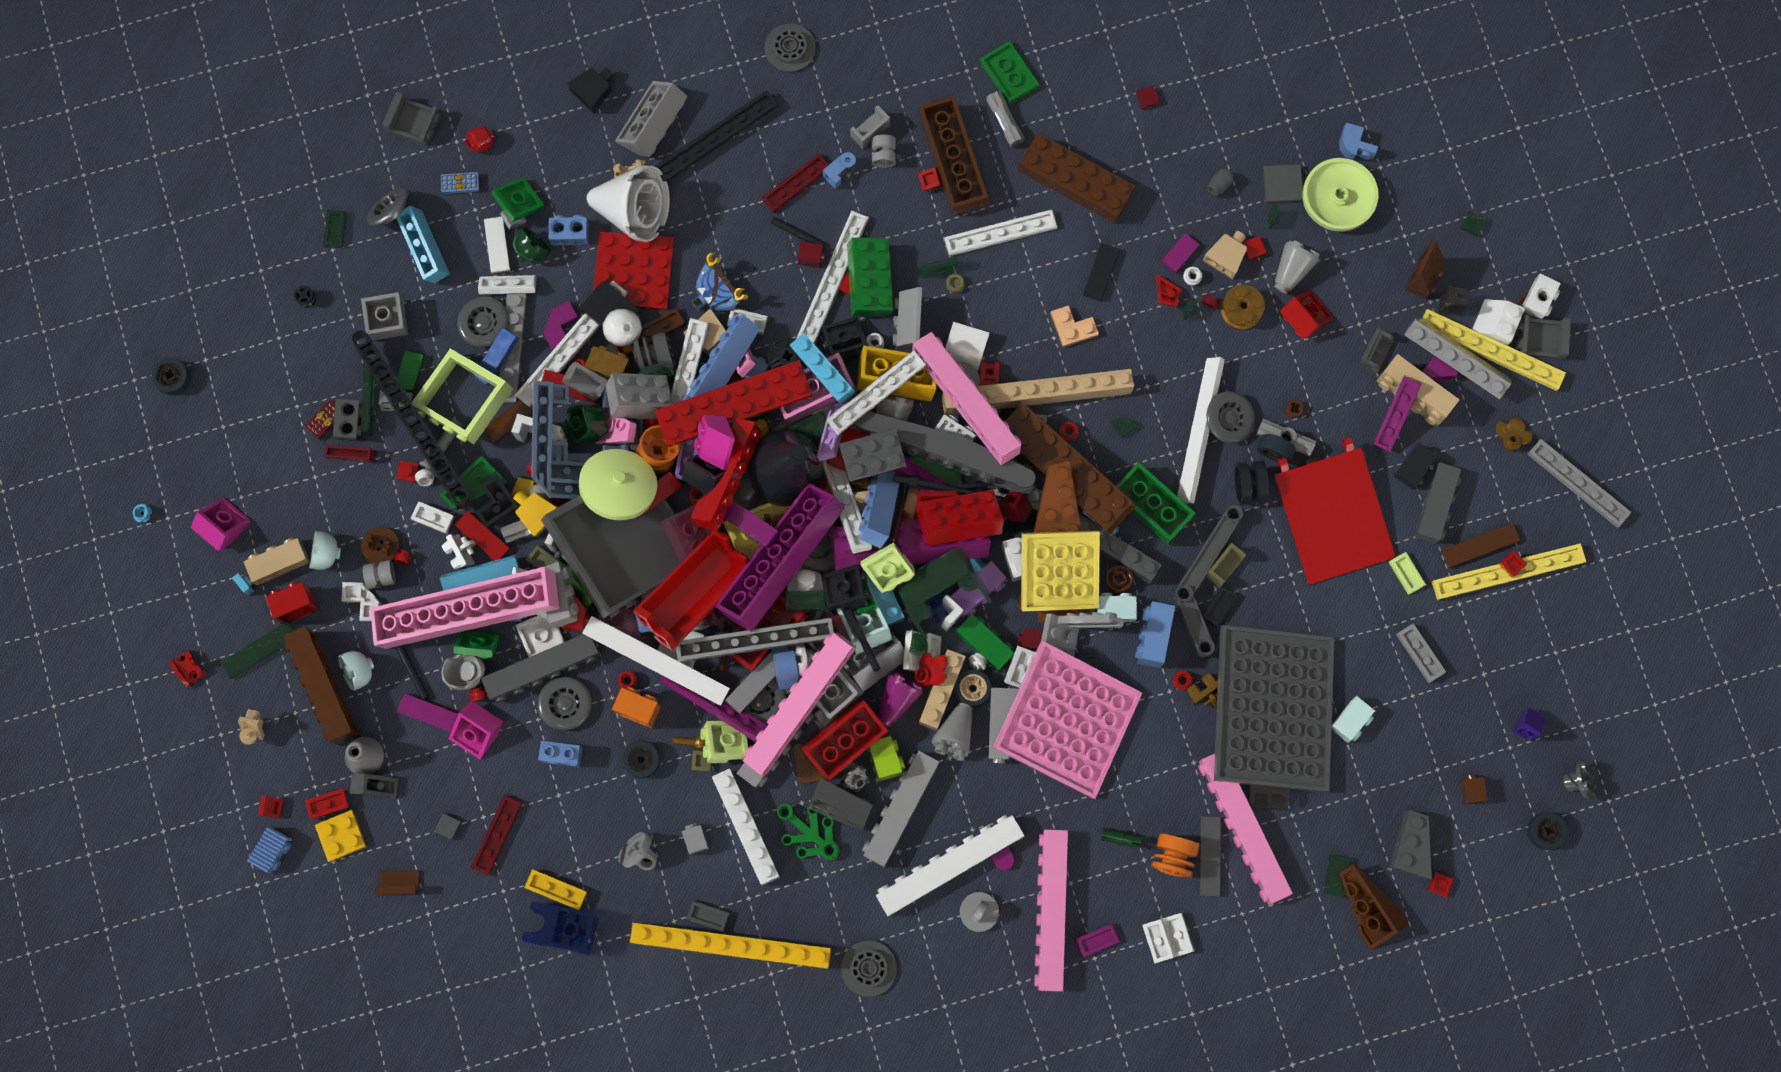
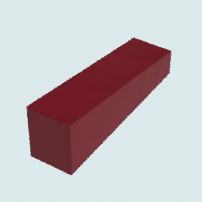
[324,445,376,464]

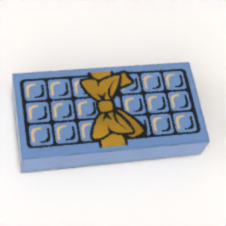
[441,172,480,194]

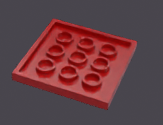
[593,232,675,311]

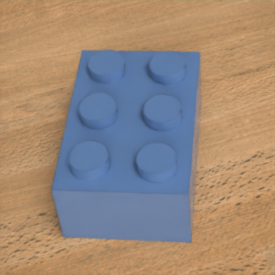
[1135,601,1175,668]

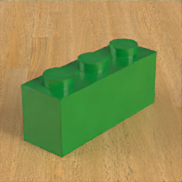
[956,614,1015,672]

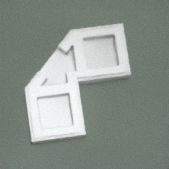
[341,582,381,622]

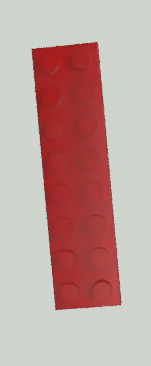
[654,360,813,448]

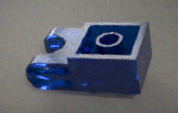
[522,902,599,956]

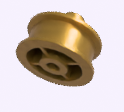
[1221,285,1265,330]

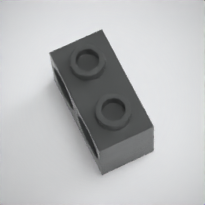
[333,399,364,441]

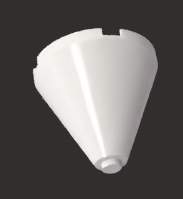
[587,165,670,242]

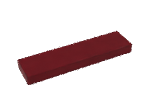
[762,153,829,214]
[471,795,523,876]

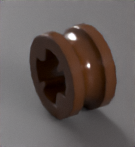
[1285,400,1304,418]

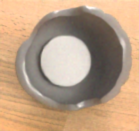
[441,654,485,690]

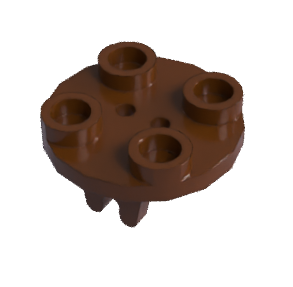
[361,527,400,565]

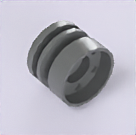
[633,332,674,375]

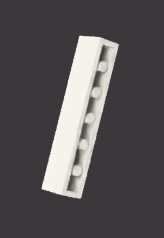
[712,768,780,886]

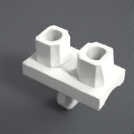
[442,534,476,569]

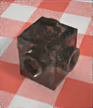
[837,761,870,793]

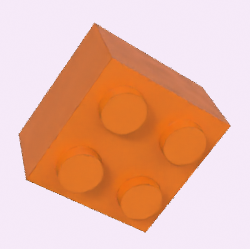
[612,687,661,729]

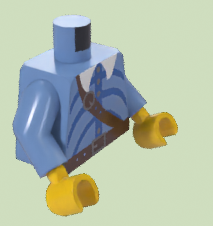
[692,253,748,312]

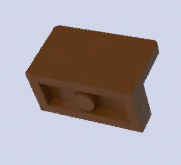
[376,870,419,896]

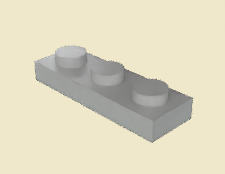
[1396,623,1446,683]

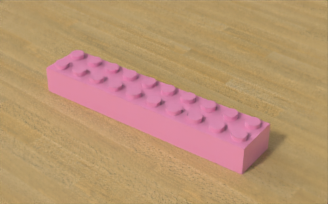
[370,567,559,649]

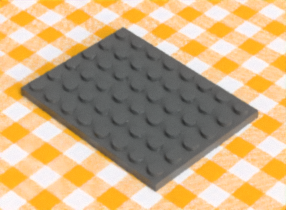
[1214,625,1334,792]

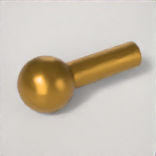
[672,735,705,751]

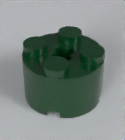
[564,404,608,443]

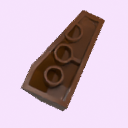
[1339,863,1409,950]

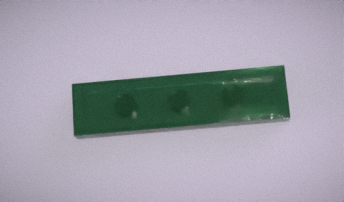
[361,358,375,436]
[220,621,294,679]

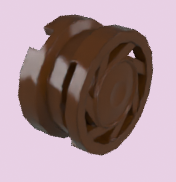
[1105,565,1133,594]

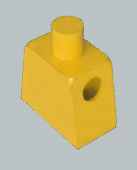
[513,490,558,537]

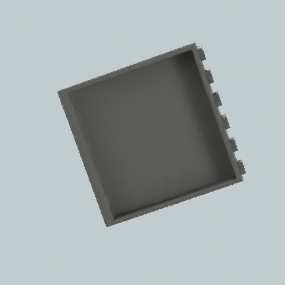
[541,495,696,618]

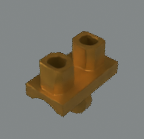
[1187,673,1218,707]

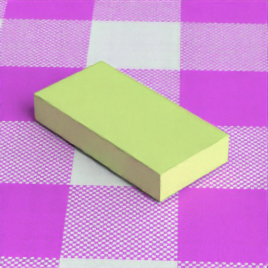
[1389,552,1426,595]

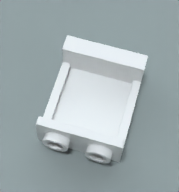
[511,414,568,442]

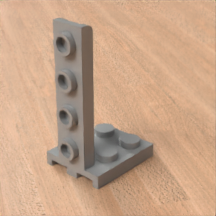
[1041,612,1124,657]

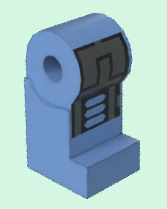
[823,152,856,189]

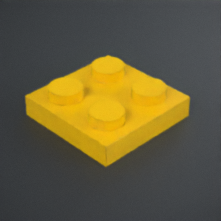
[315,810,367,862]

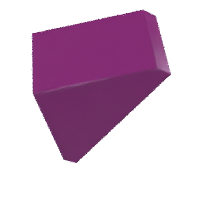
[1422,356,1457,382]

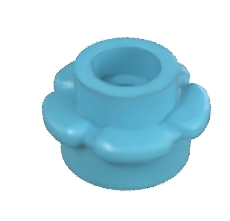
[133,504,152,522]

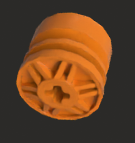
[636,425,680,475]
[1151,834,1200,878]

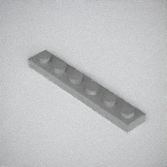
[499,293,527,404]
[1527,439,1631,528]

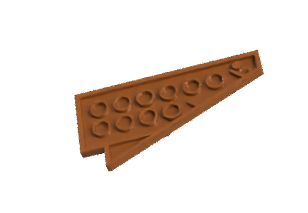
[1018,460,1096,623]

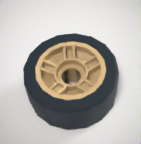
[955,670,991,707]

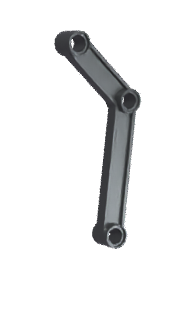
[1174,505,1243,658]

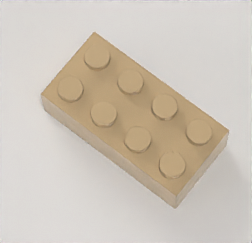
[1377,354,1459,427]

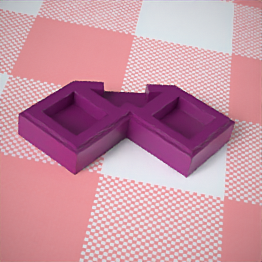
[544,301,578,351]

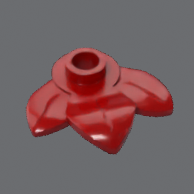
[915,652,947,686]

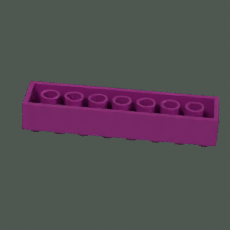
[715,483,845,632]
[830,519,991,571]

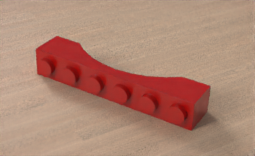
[691,418,762,531]

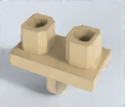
[238,709,265,745]

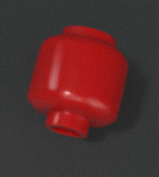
[465,126,494,153]

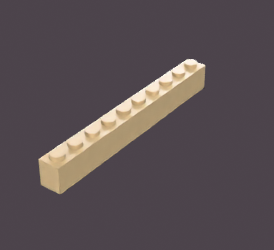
[942,369,1134,415]

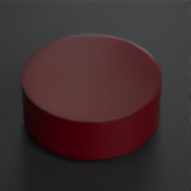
[1201,295,1221,309]

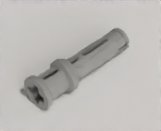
[419,418,463,472]

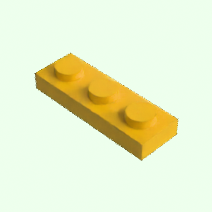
[524,869,587,911]

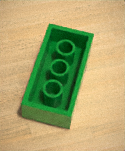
[847,237,893,317]
[1116,462,1196,545]

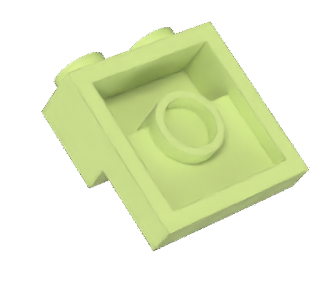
[861,543,915,593]
[700,721,748,763]

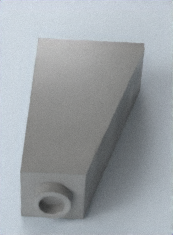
[989,688,1019,763]

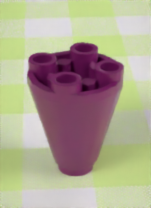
[878,669,923,726]

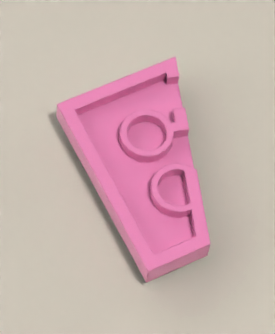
[595,409,636,446]

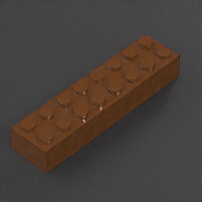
[1005,402,1136,535]

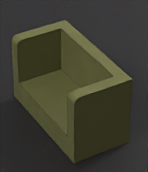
[1205,543,1246,588]

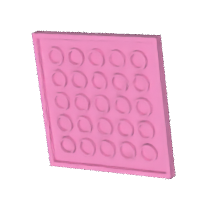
[993,641,1142,799]

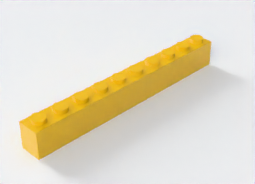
[630,923,831,969]

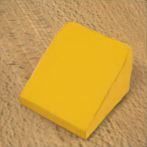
[511,477,536,497]

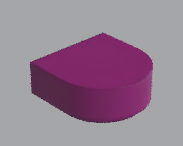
[990,846,1014,870]

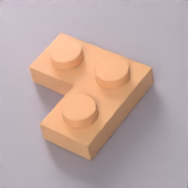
[1050,306,1099,347]

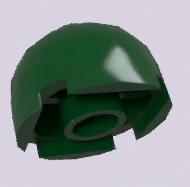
[513,227,551,263]

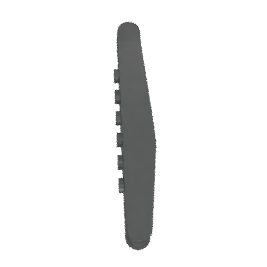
[853,411,1036,495]

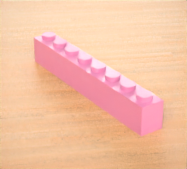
[912,332,1021,465]
[743,633,857,775]
[1198,753,1293,905]
[1034,830,1068,992]

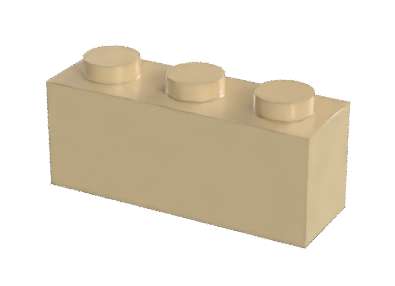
[243,538,310,585]

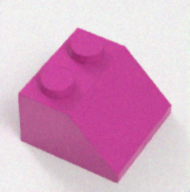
[694,415,735,470]
[191,497,251,551]
[448,701,503,759]

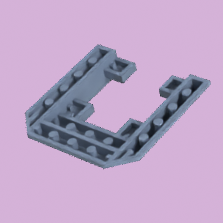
[531,381,643,499]

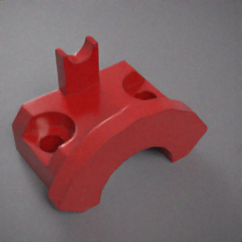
[169,650,206,688]

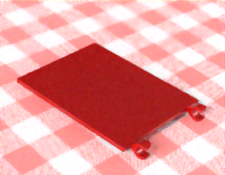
[1274,437,1396,585]

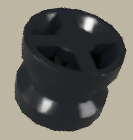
[294,286,316,308]

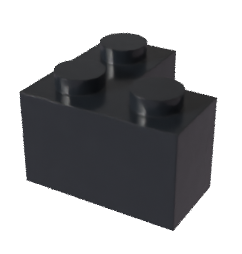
[473,471,518,527]

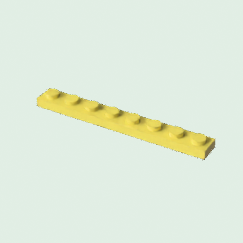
[1422,309,1566,391]
[1432,543,1586,600]

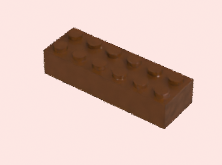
[919,96,988,215]
[1018,133,1135,224]
[284,626,360,746]

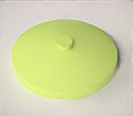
[1302,158,1378,231]
[579,449,657,520]

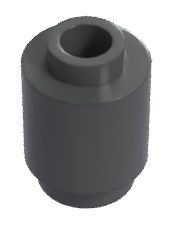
[1206,169,1234,197]

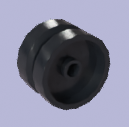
[1234,461,1269,505]

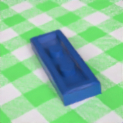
[474,328,519,386]

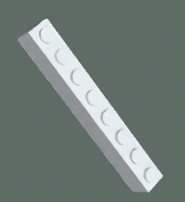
[876,815,1024,917]

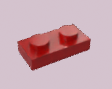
[305,788,350,820]

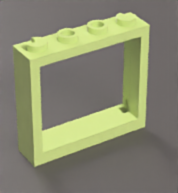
[412,349,513,444]

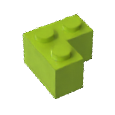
[869,736,905,782]

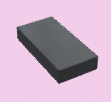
[686,900,730,932]

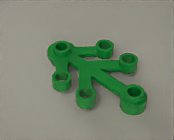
[777,804,840,860]

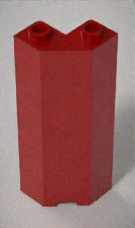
[633,530,750,651]

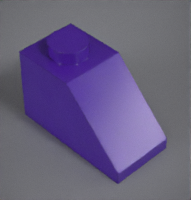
[1512,709,1545,741]

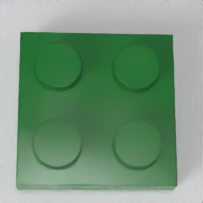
[491,177,544,222]
[453,630,501,658]

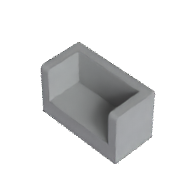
[850,105,890,149]
[562,362,608,401]

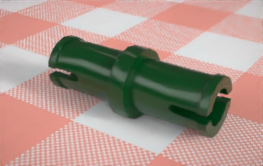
[1101,828,1142,849]

